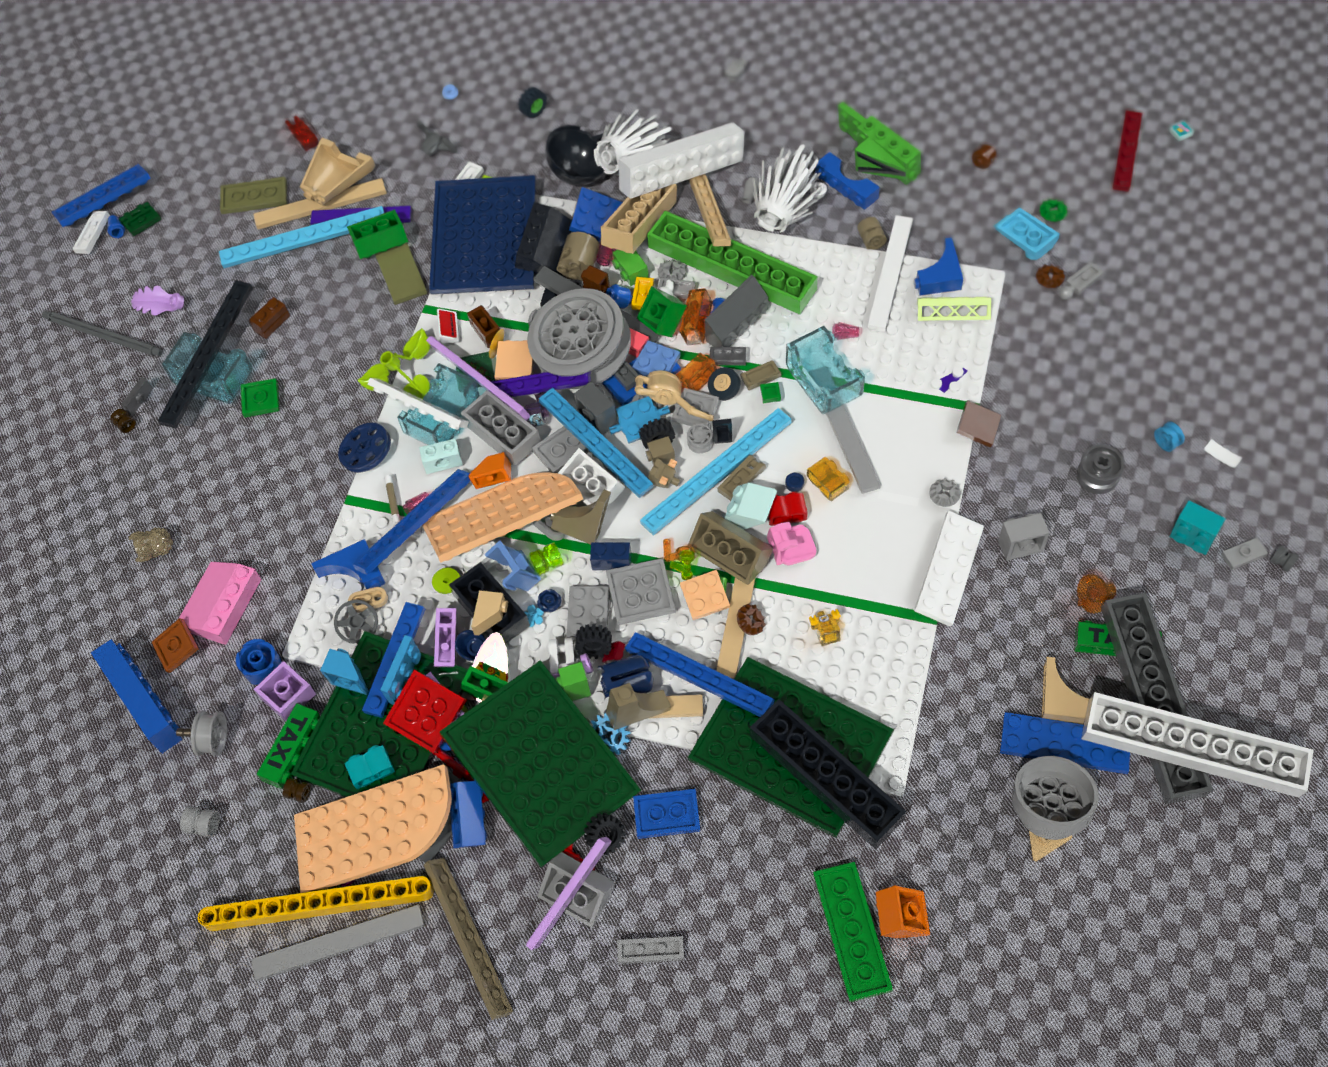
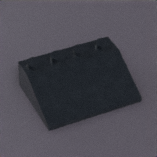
[515,202,572,278]

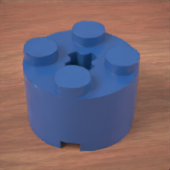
[236,639,282,685]

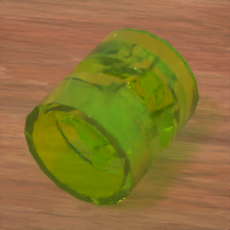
[529,542,564,576]

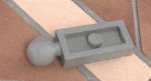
[1059,262,1104,300]

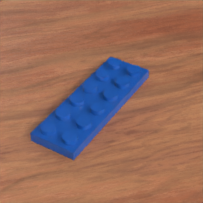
[52,164,151,227]
[1000,712,1130,774]

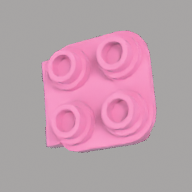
[767,522,816,565]

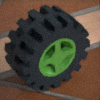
[517,86,548,119]

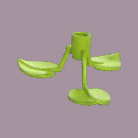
[358,328,430,400]

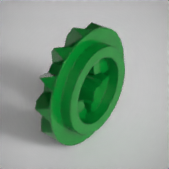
[1039,198,1068,222]

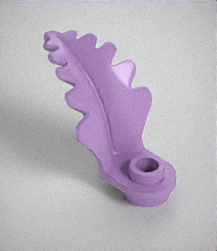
[131,286,184,316]

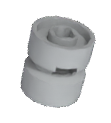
[180,806,220,837]

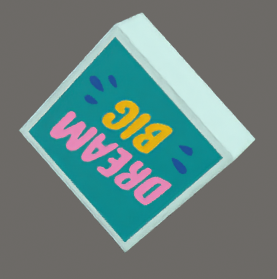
[1169,121,1194,142]

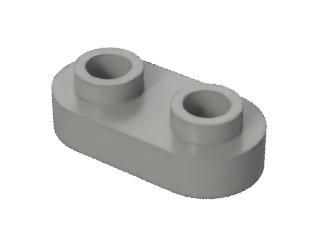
[533,514,565,541]

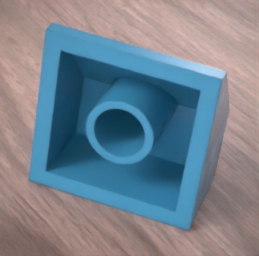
[320,648,369,695]

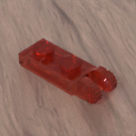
[284,115,319,151]

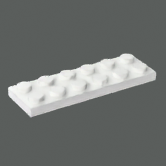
[914,511,984,627]

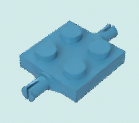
[609,396,670,444]

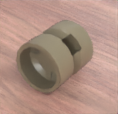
[857,217,887,250]

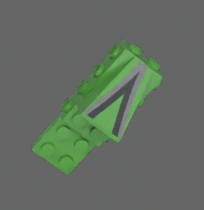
[838,102,921,185]

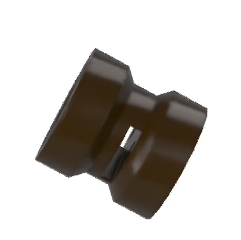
[110,409,136,433]
[282,778,311,803]

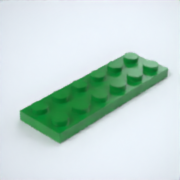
[813,862,893,1003]

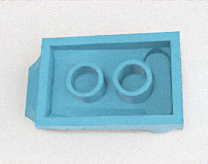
[993,207,1060,260]

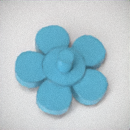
[524,605,544,627]

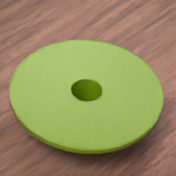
[432,568,460,594]

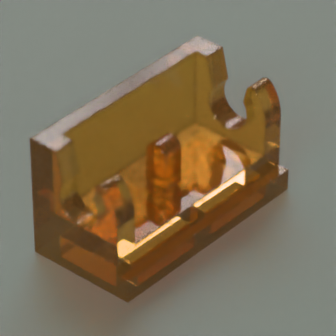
[676,353,717,391]

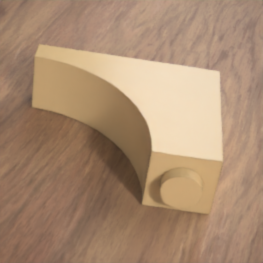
[1041,657,1089,725]

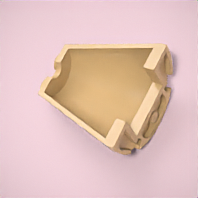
[300,138,375,206]

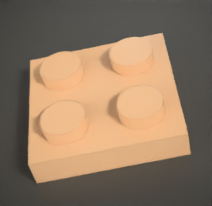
[680,570,730,620]

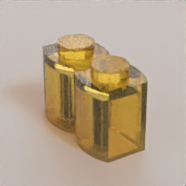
[807,457,850,501]

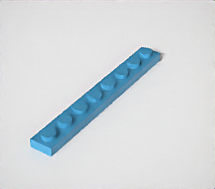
[539,388,653,498]

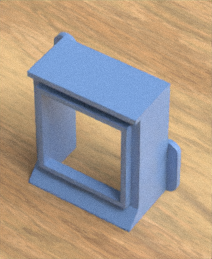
[485,540,541,591]

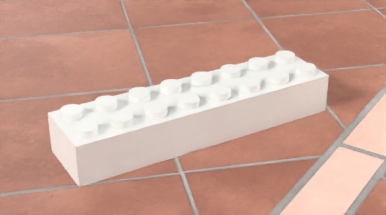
[619,122,744,199]

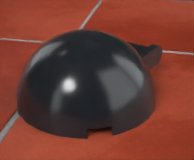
[545,125,605,186]

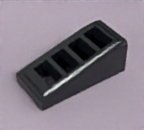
[712,419,732,444]

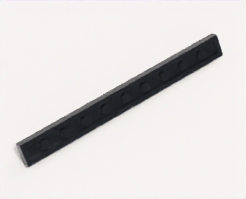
[158,280,253,429]

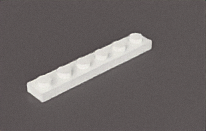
[368,378,469,430]

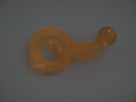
[663,539,695,563]

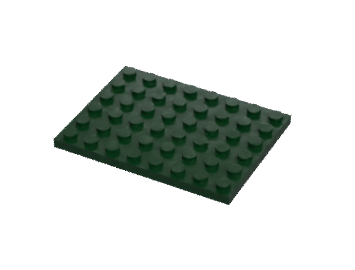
[291,631,468,797]
[688,657,894,838]
[439,660,641,868]

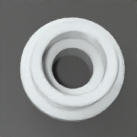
[810,182,827,198]

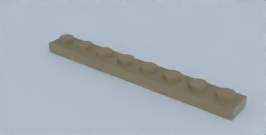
[424,858,513,1020]

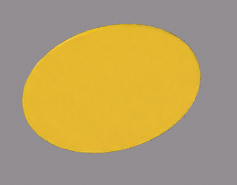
[489,329,504,359]

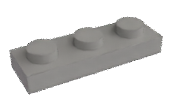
[617,936,684,964]

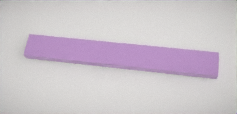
[426,336,530,421]

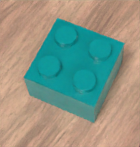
[1169,501,1226,555]

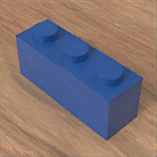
[450,781,487,849]

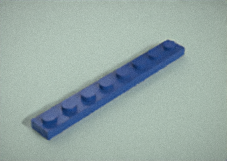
[353,469,471,575]
[625,632,774,717]

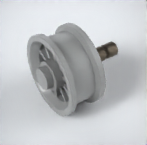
[176,711,227,756]

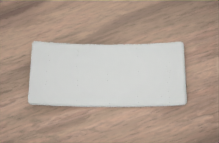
[1204,439,1242,468]

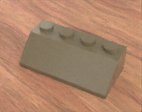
[687,511,773,585]

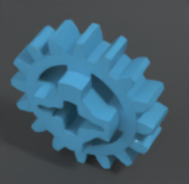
[591,713,632,755]

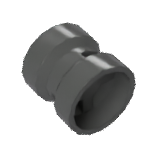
[1270,545,1300,573]

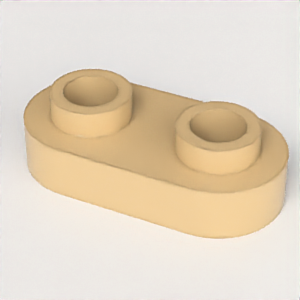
[348,587,388,613]

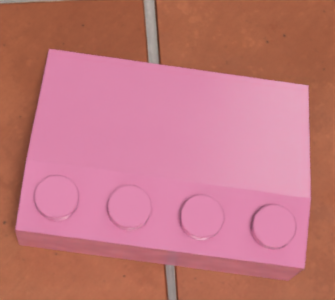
[179,562,262,645]

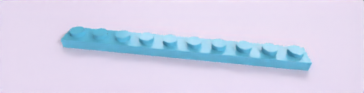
[219,206,384,268]
[640,408,791,536]

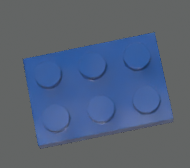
[633,789,701,839]

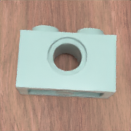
[419,438,463,474]

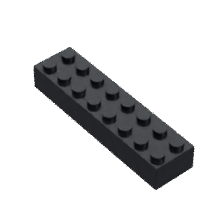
[750,699,907,850]

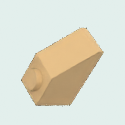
[471,590,508,636]

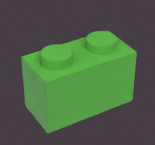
[612,250,649,287]
[556,662,591,701]

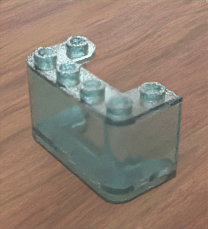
[786,326,865,414]
[162,332,253,404]
[397,363,480,445]

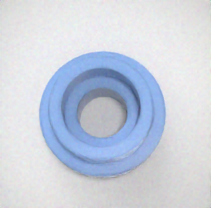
[442,84,458,100]

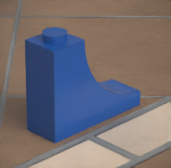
[914,237,963,296]
[311,539,386,589]

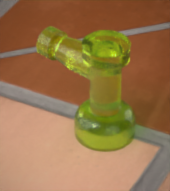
[670,550,695,580]

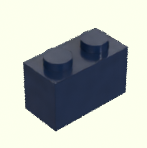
[590,542,632,570]

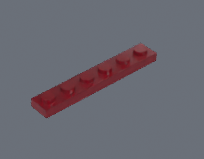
[1112,110,1143,192]

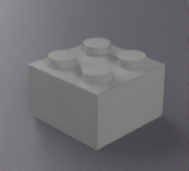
[998,513,1049,561]

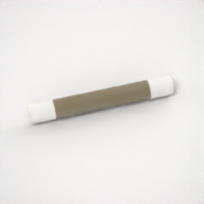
[384,475,400,526]

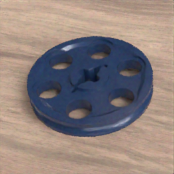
[338,423,391,473]

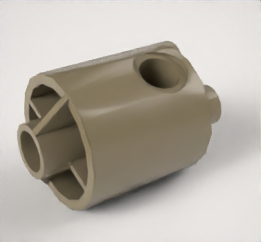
[557,232,600,281]

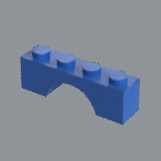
[815,152,880,210]

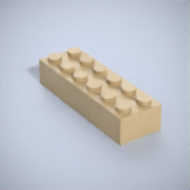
[601,184,677,254]

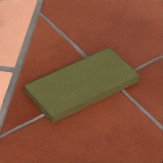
[220,177,287,214]
[375,242,427,305]

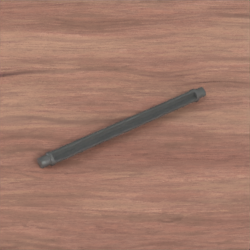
[42,311,162,357]

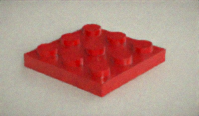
[383,670,467,754]

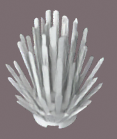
[594,109,671,176]
[753,144,822,233]

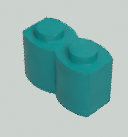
[345,745,395,789]

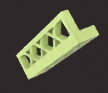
[917,297,991,321]

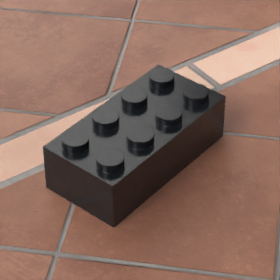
[449,562,530,644]

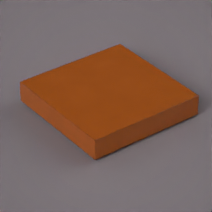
[152,618,199,673]

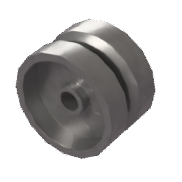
[1077,444,1124,494]

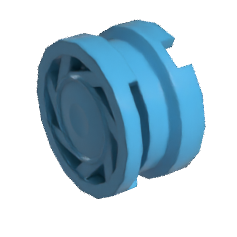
[1154,421,1185,452]

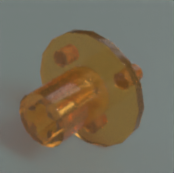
[1077,574,1116,614]

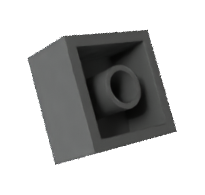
[574,381,617,435]

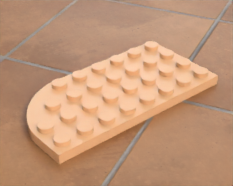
[422,472,583,563]
[294,764,452,893]

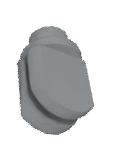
[724,58,747,82]

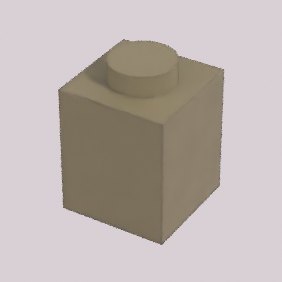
[645,436,675,465]

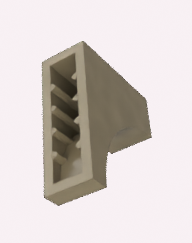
[550,489,611,545]
[606,683,671,730]

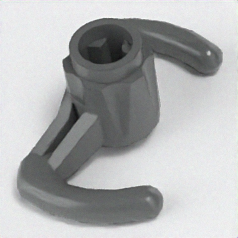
[417,120,457,157]

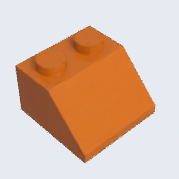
[875,885,930,938]

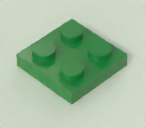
[241,378,280,418]

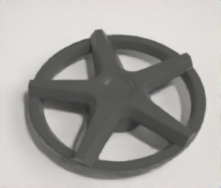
[334,600,378,644]

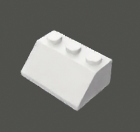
[557,448,625,505]

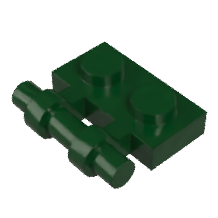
[118,202,162,237]

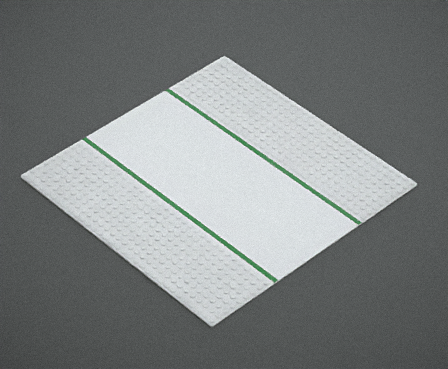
[282,195,1005,797]

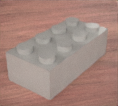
[461,390,541,466]

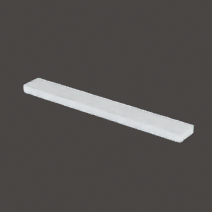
[867,215,913,332]

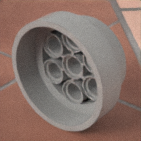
[1012,756,1099,840]

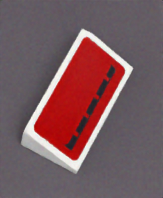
[437,309,459,344]

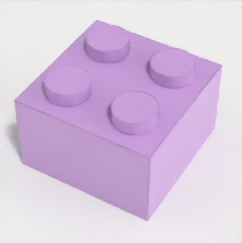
[254,661,316,722]

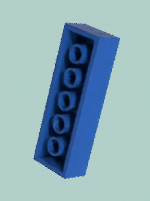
[91,639,183,754]

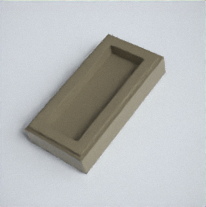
[740,360,781,391]

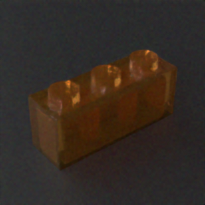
[679,288,713,345]

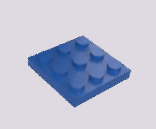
[569,187,623,242]

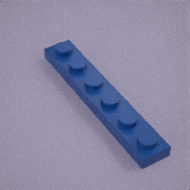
[362,602,426,718]

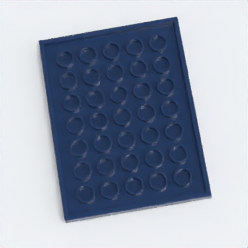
[429,175,536,294]

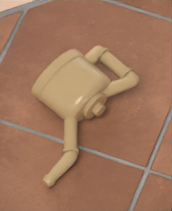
[635,370,714,421]

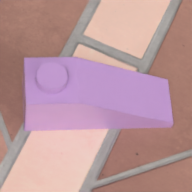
[434,608,457,667]

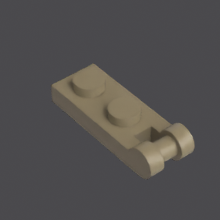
[717,455,766,501]

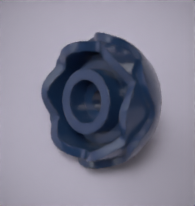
[537,589,561,613]

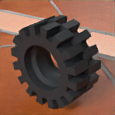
[639,418,675,449]
[575,624,612,659]
[584,813,625,855]

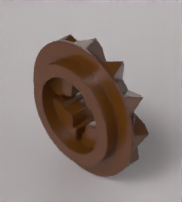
[1036,263,1065,288]
[737,604,766,635]

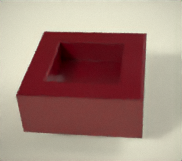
[602,641,625,664]

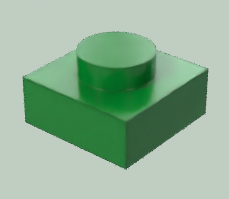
[760,382,781,404]

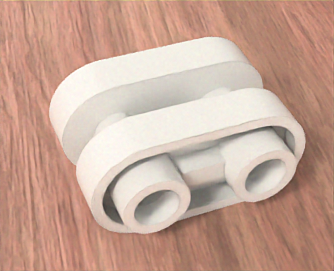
[461,540,498,573]
[549,637,579,675]

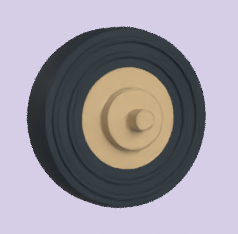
[708,367,741,401]

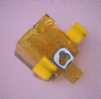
[809,609,841,646]

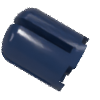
[597,655,653,698]

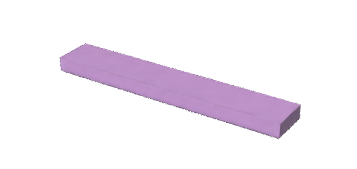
[526,837,612,950]

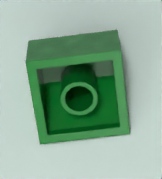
[637,286,687,338]

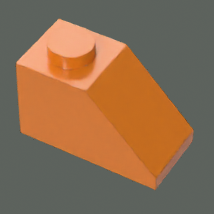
[469,452,511,489]

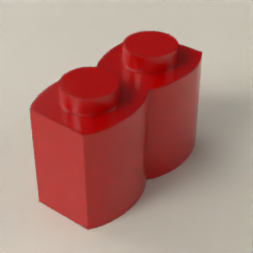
[767,492,808,526]

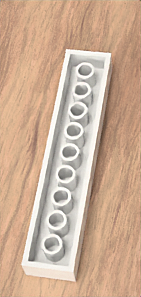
[1081,692,1313,798]

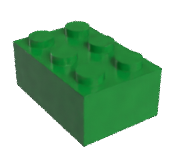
[347,210,408,259]

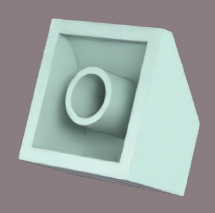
[725,482,777,530]

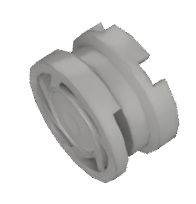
[687,424,713,453]

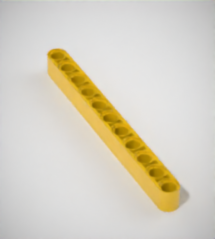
[197,876,434,931]

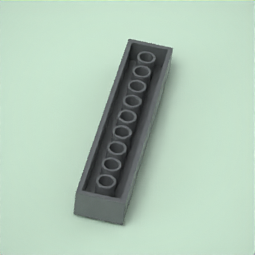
[1101,592,1213,805]

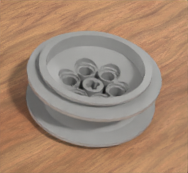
[527,288,631,389]

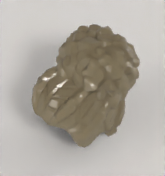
[128,527,173,562]

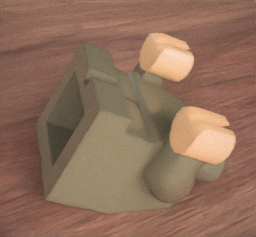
[648,458,680,488]

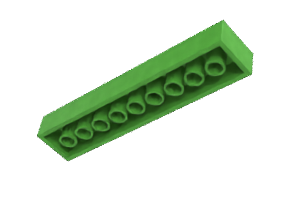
[647,211,818,315]

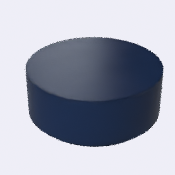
[785,472,804,492]

